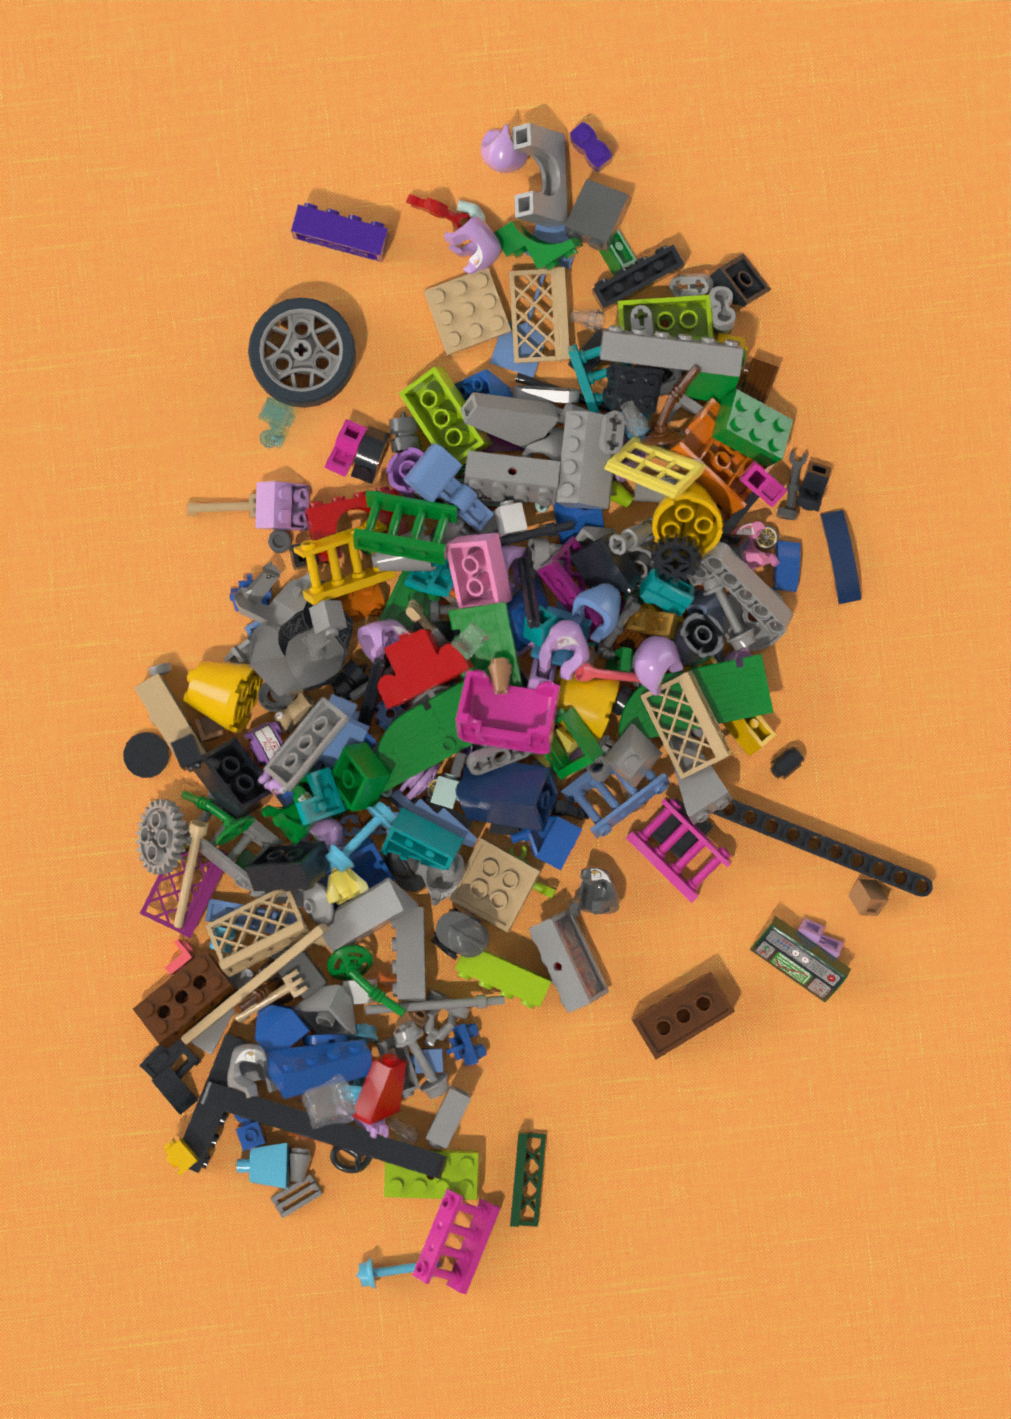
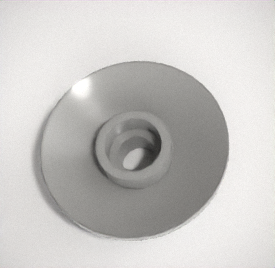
[303,881,333,925]

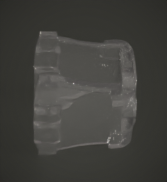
[301,1074,356,1129]

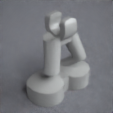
[710,286,736,336]
[423,988,471,1047]

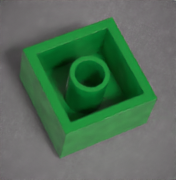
[331,742,390,812]

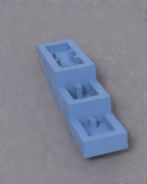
[390,789,478,847]
[205,898,304,934]

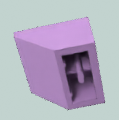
[255,481,309,531]

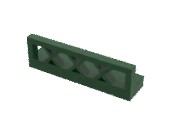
[510,1131,546,1227]

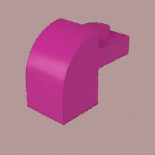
[324,419,367,477]
[739,461,788,507]

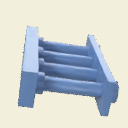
[561,765,670,839]

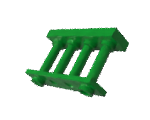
[353,490,458,565]

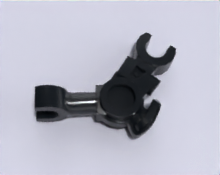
[551,800,589,820]

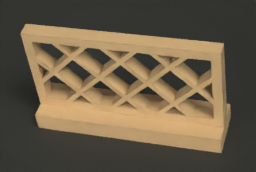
[509,267,570,364]
[640,671,733,779]
[205,890,310,977]

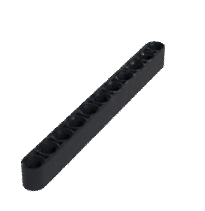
[711,799,933,897]
[199,1081,448,1179]

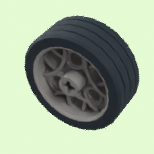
[248,297,356,408]

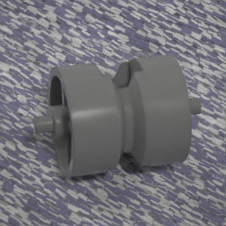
[389,412,421,453]

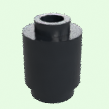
[769,746,804,780]

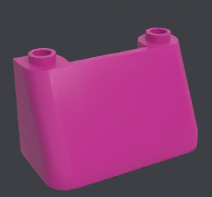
[456,670,560,754]

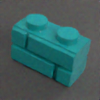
[640,568,694,617]

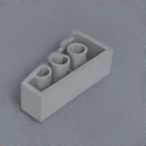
[391,907,427,1003]

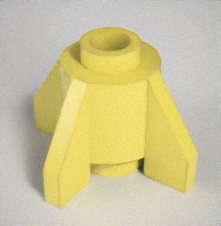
[326,868,369,905]

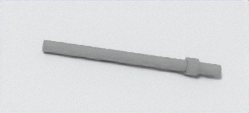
[365,994,505,1015]

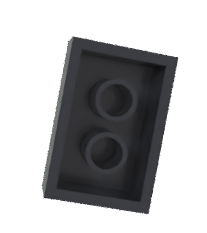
[194,737,273,820]
[245,841,330,893]

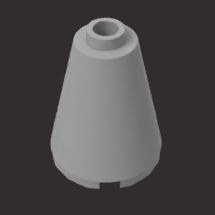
[371,525,436,571]

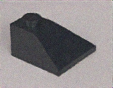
[704,253,771,307]

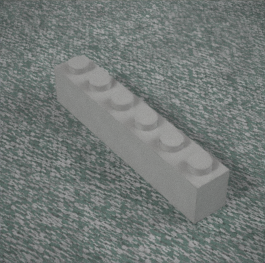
[600,325,744,377]

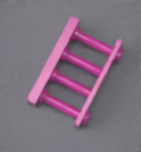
[626,796,732,903]
[412,1189,500,1294]

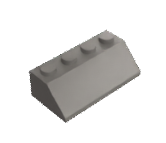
[556,411,617,509]

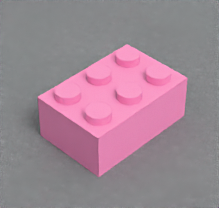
[445,533,512,608]

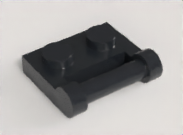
[139,1039,202,1079]

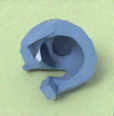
[571,583,621,642]

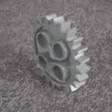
[136,799,187,875]

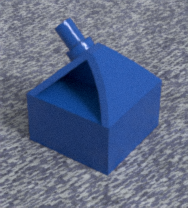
[510,814,582,870]
[255,1004,311,1053]

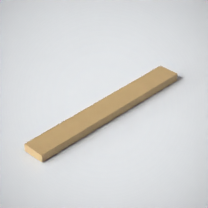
[181,923,330,1045]

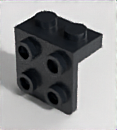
[602,361,663,414]

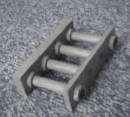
[183,792,284,891]

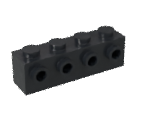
[592,244,684,312]

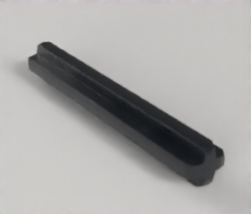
[518,556,541,629]
[358,658,386,730]

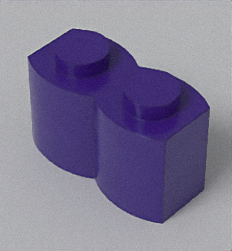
[570,122,612,173]

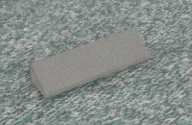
[192,968,256,1055]

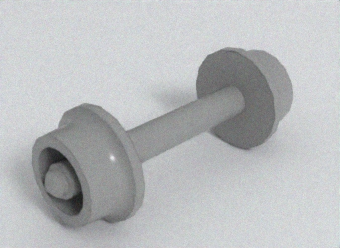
[702,576,757,651]
[393,1021,450,1099]

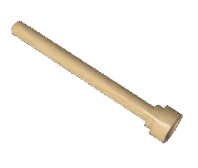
[174,820,209,928]

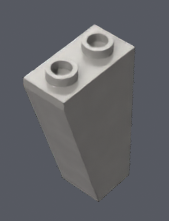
[461,392,558,449]
[670,731,733,825]

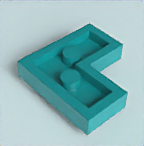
[296,767,346,826]

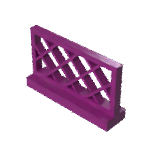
[537,536,625,643]
[140,847,229,938]

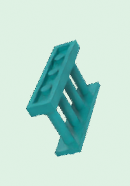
[568,344,651,421]

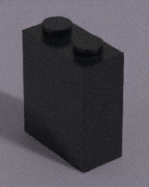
[570,531,642,596]

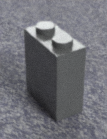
[564,179,629,251]

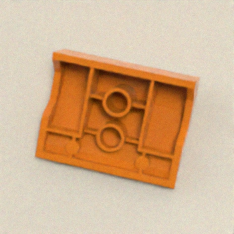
[668,397,774,515]

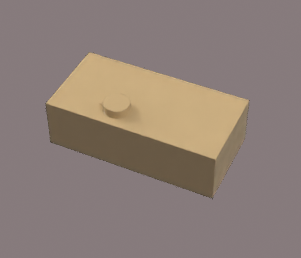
[134,673,208,761]

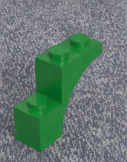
[494,220,583,271]

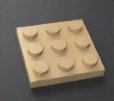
[424,268,512,356]
[448,838,542,932]

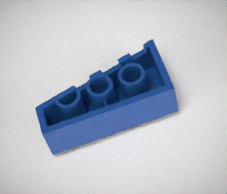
[267,1040,372,1099]

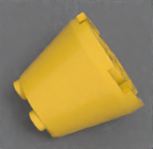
[652,481,722,556]
[183,661,262,733]
[553,670,619,743]

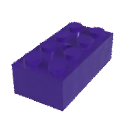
[291,203,389,262]

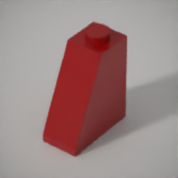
[352,1053,406,1125]

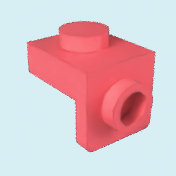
[165,939,194,975]

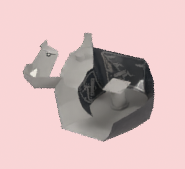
[234,561,353,697]

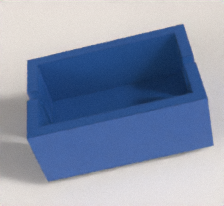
[318,835,394,910]

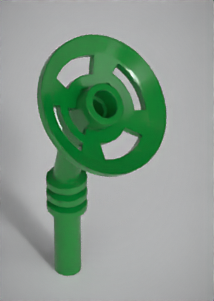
[181,790,256,846]
[327,945,407,1017]

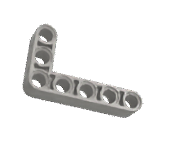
[678,542,793,636]

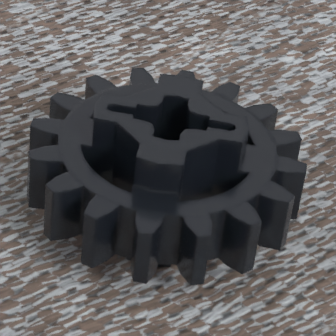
[651,533,702,582]

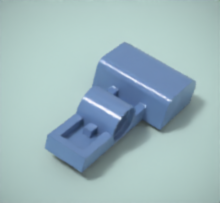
[403,444,494,532]

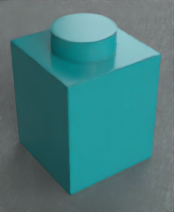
[523,605,558,648]

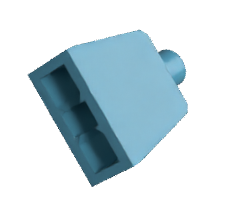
[236,1143,290,1189]

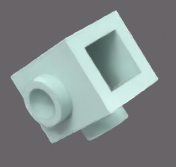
[431,773,459,809]

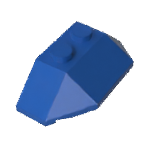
[507,577,549,652]

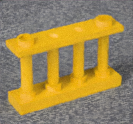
[294,520,397,605]

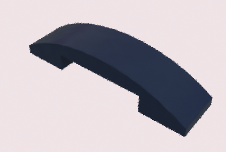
[820,510,861,605]

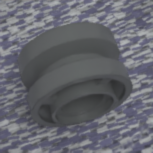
[258,682,287,712]

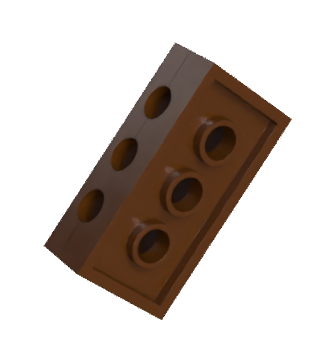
[133,950,238,1049]
[631,971,735,1060]

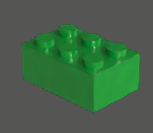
[711,389,793,467]

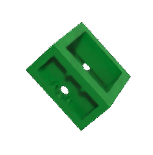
[544,707,604,780]

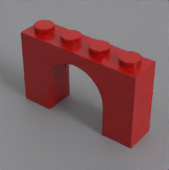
[304,486,407,565]

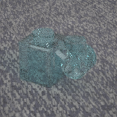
[258,397,296,449]

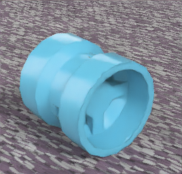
[209,926,237,953]

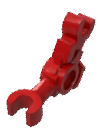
[406,194,470,230]

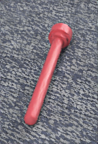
[575,663,641,683]

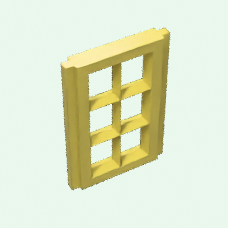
[604,436,706,499]

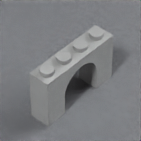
[512,123,567,228]

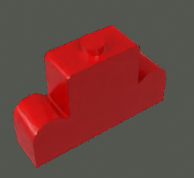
[378,629,474,709]

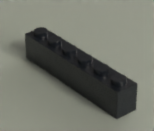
[183,1032,253,1173]

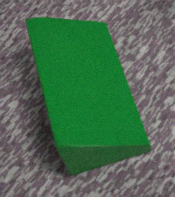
[599,229,637,276]

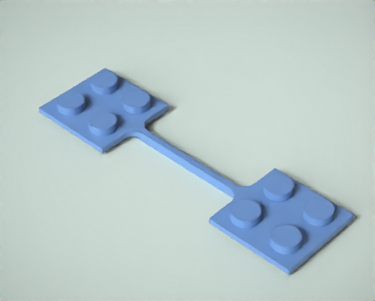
[490,224,574,378]

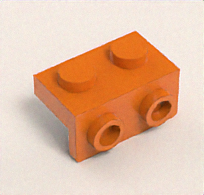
[334,583,385,623]

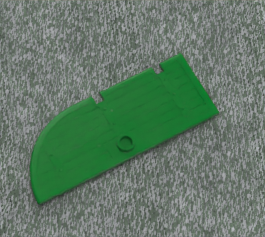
[448,602,536,754]
[619,654,774,738]
[376,667,492,792]

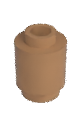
[395,1010,428,1030]

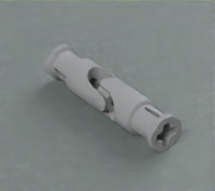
[609,517,655,555]

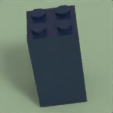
[455,758,559,832]

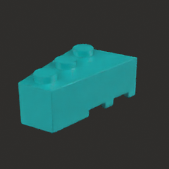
[380,808,464,870]

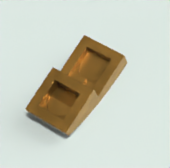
[626,608,679,639]

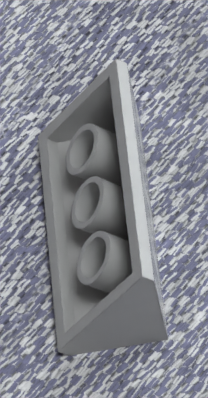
[264,697,351,792]
[317,878,418,952]

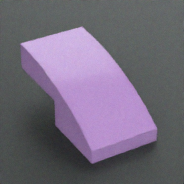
[798,918,844,959]

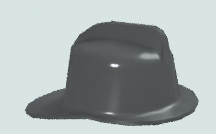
[385,852,426,892]
[436,911,488,958]

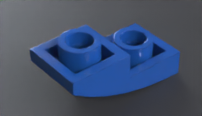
[773,540,800,592]

